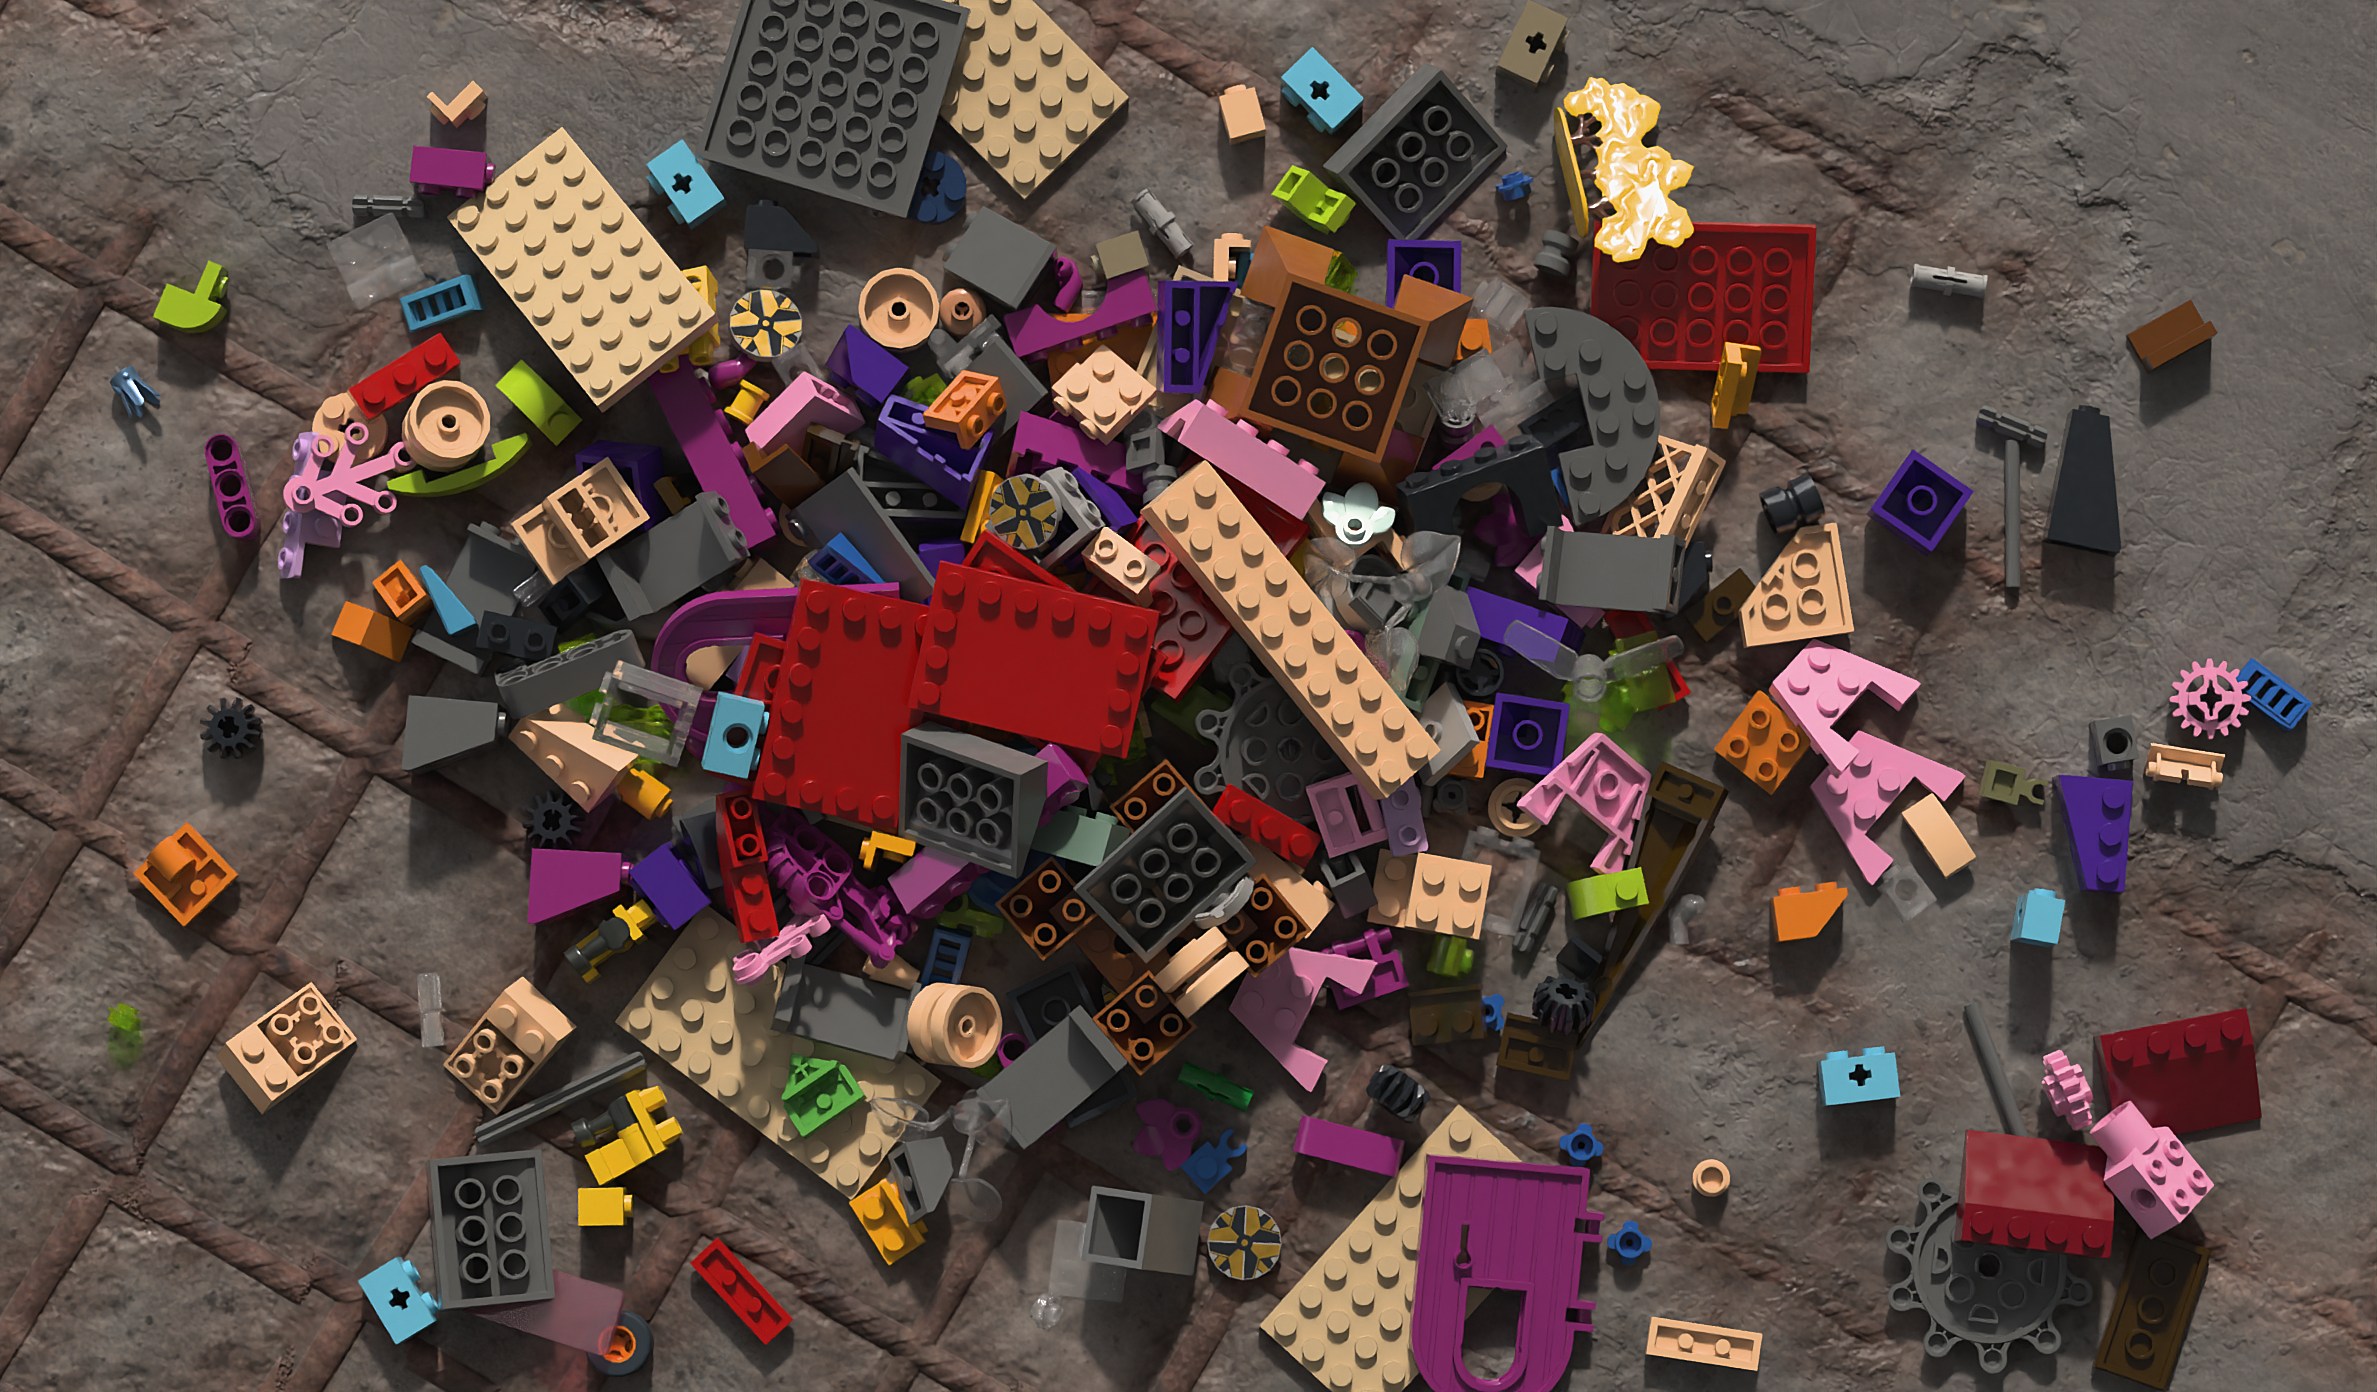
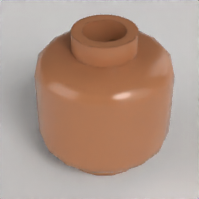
[939,288,987,338]

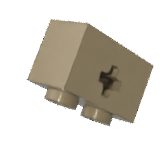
[1496,0,1571,90]
[1091,230,1150,286]

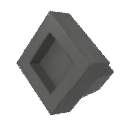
[1126,428,1168,475]

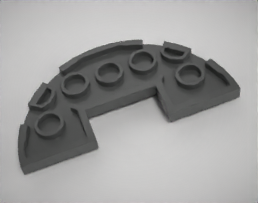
[1522,307,1660,526]

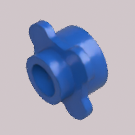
[1495,171,1533,201]
[1482,994,1505,1030]
[1559,1123,1603,1167]
[1607,1220,1652,1265]

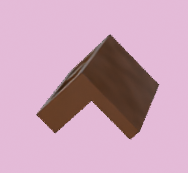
[2126,300,2218,373]
[742,441,826,510]

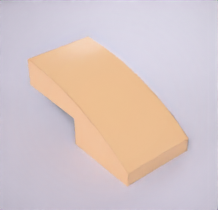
[1902,793,1977,879]

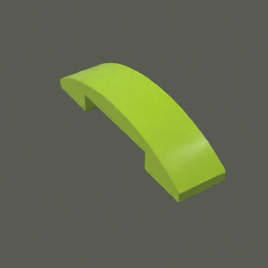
[386,433,532,497]

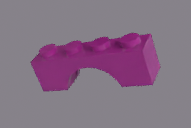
[1003,268,1158,365]

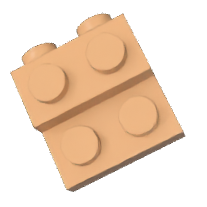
[1052,344,1157,445]

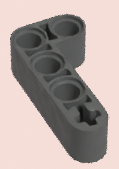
[494,629,646,719]

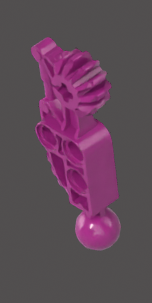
[721,782,921,969]

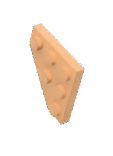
[1738,523,1854,648]

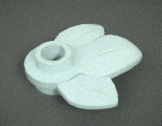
[1322,482,1395,549]

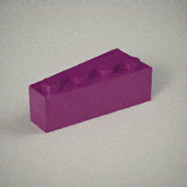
[1005,411,1147,509]

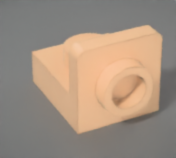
[1213,233,1251,281]

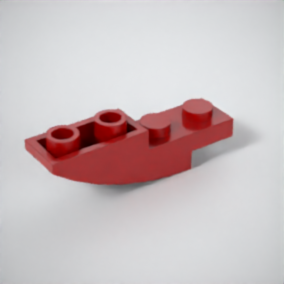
[716,788,780,944]

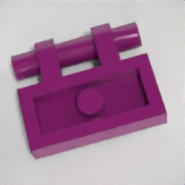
[1318,927,1409,1011]

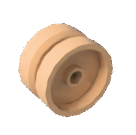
[858,268,940,354]
[402,380,490,472]
[1153,926,1250,1019]
[907,983,1002,1068]

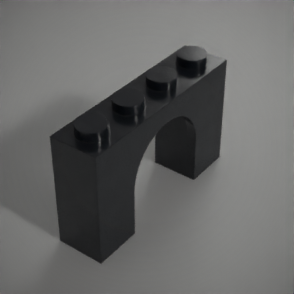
[1395,435,1564,575]

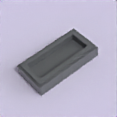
[1348,567,1400,630]

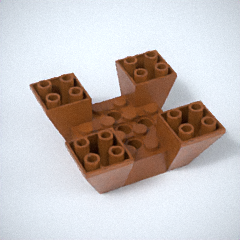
[1203,225,1474,508]
[995,759,1312,1076]

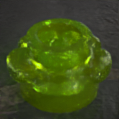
[106,1002,142,1033]
[968,1054,1004,1080]

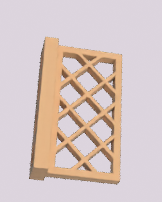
[1600,435,1726,550]

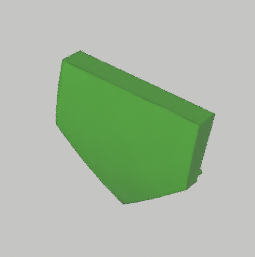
[781,1053,867,1140]

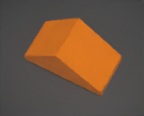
[372,559,435,626]
[331,601,414,663]

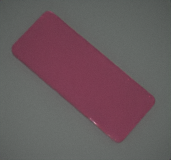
[463,1269,625,1355]

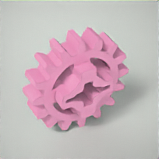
[2169,659,2251,740]
[2042,1050,2094,1131]

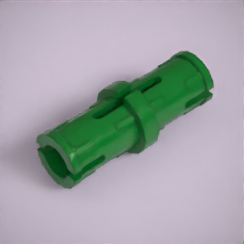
[1177,1060,1254,1113]

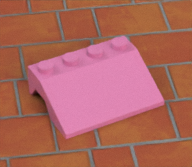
[1157,399,1326,520]

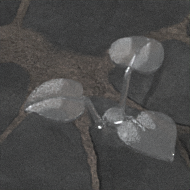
[1302,531,1461,692]
[870,1090,1013,1222]

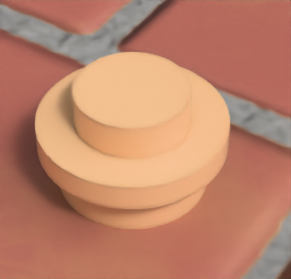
[1692,1159,1730,1197]

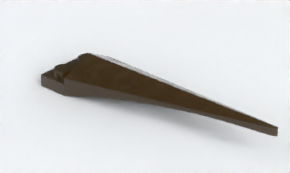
[1576,761,1729,1050]

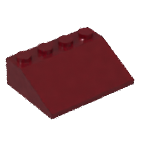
[2093,1007,2262,1135]
[1954,1129,2114,1260]

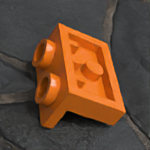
[923,370,1007,450]

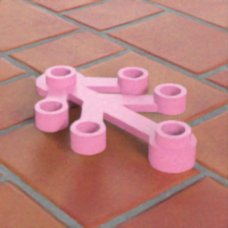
[283,423,417,528]
[733,903,831,986]

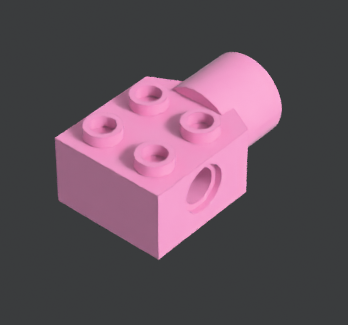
[2089,1101,2214,1239]

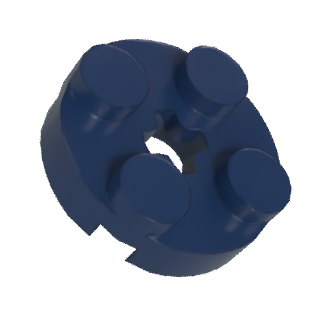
[908,150,967,225]

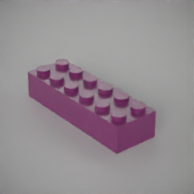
[647,353,783,558]

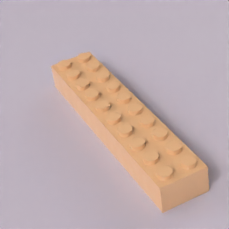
[1140,460,1441,800]

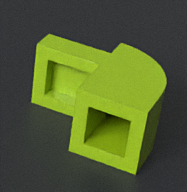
[1271,165,1356,235]
[153,260,229,333]
[495,360,582,446]
[1566,867,1649,921]

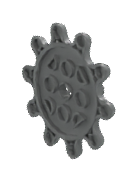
[1193,662,1357,840]
[1885,1178,2093,1374]

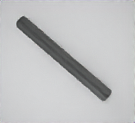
[475,1052,647,1146]

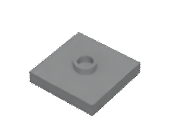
[1412,682,1480,786]

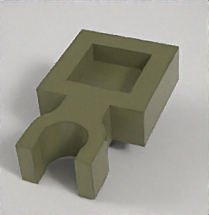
[1978,760,2048,805]

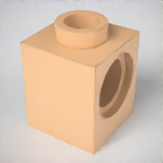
[1219,85,1266,145]

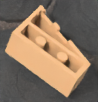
[508,703,644,813]

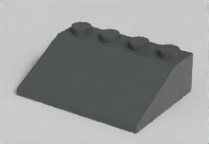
[1322,63,1508,240]
[785,467,935,603]
[898,720,1048,879]
[1074,786,1257,963]
[425,1149,555,1312]

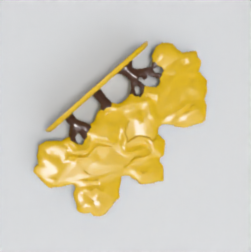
[1553,77,1694,263]

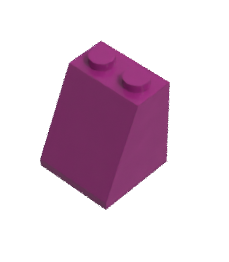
[527,848,634,927]

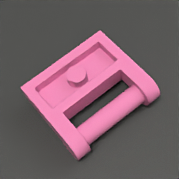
[1306,771,1388,858]

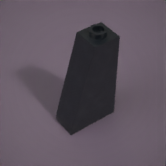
[2042,405,2121,557]

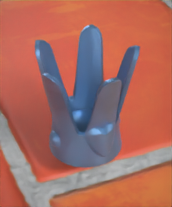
[110,366,160,419]

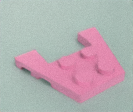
[1769,638,1921,779]
[1809,730,1966,886]
[1516,732,1652,875]
[1229,947,1378,1092]

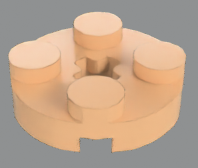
[312,393,388,467]

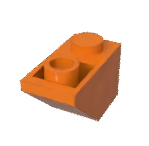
[1444,700,1494,781]
[1770,882,1848,943]

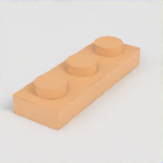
[1645,1317,1762,1371]

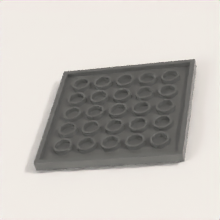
[695,0,971,220]

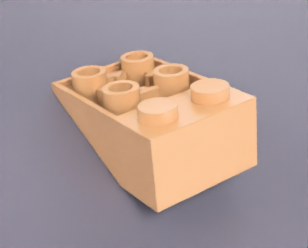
[443,977,577,1115]
[216,982,357,1114]

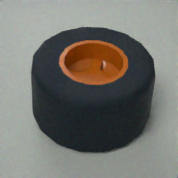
[584,1310,654,1377]

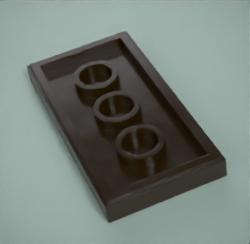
[2092,1226,2211,1392]

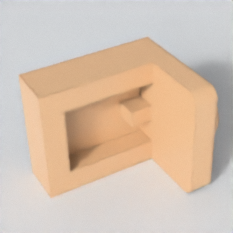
[427,81,488,128]

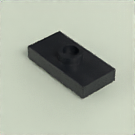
[1517,388,1588,452]

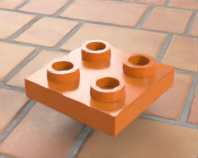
[1714,690,1811,795]
[133,822,240,927]

